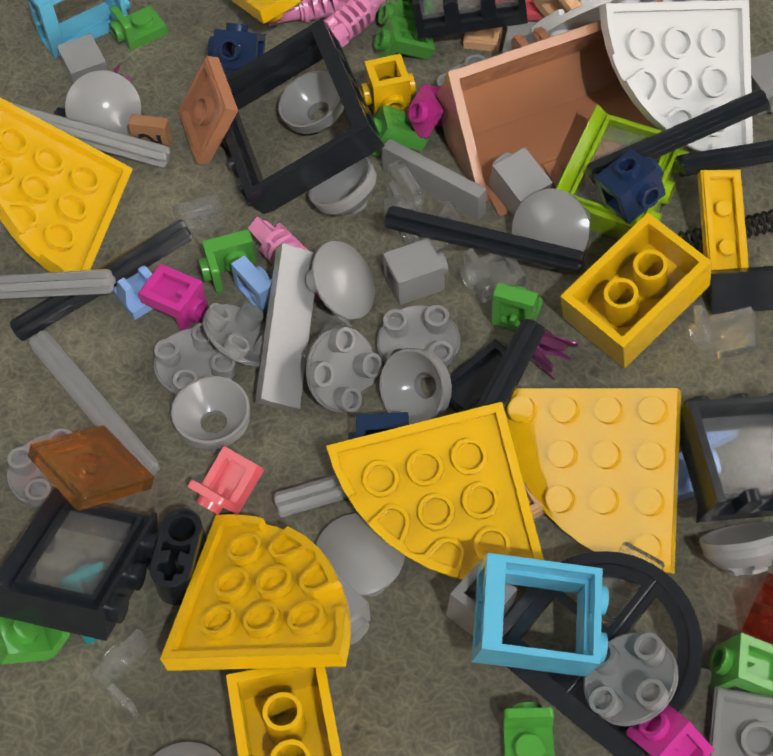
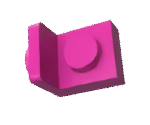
[405,85,443,138]
[138,263,208,330]
[626,705,715,756]

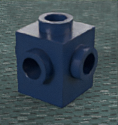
[208,22,266,75]
[594,148,666,224]

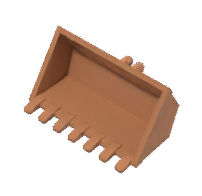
[437,0,688,217]

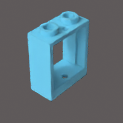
[27,0,131,58]
[471,553,609,677]

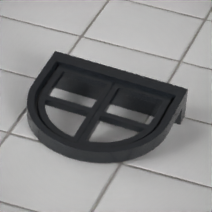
[502,551,704,756]

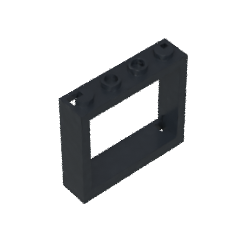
[222,18,385,214]

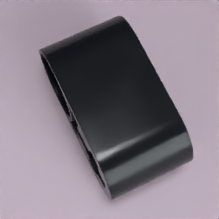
[150,509,207,605]

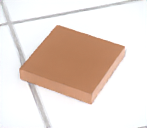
[178,56,238,165]

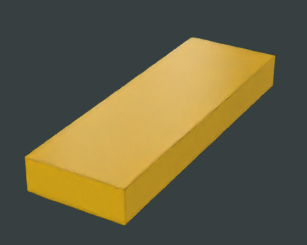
[697,170,749,291]

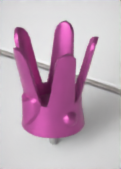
[532,328,579,380]

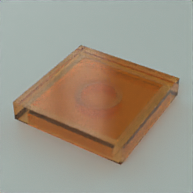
[28,425,154,511]

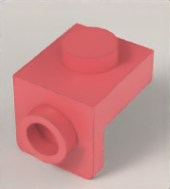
[187,446,265,515]

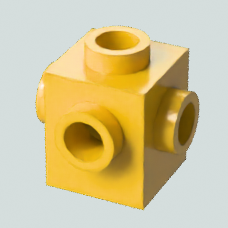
[360,54,416,117]

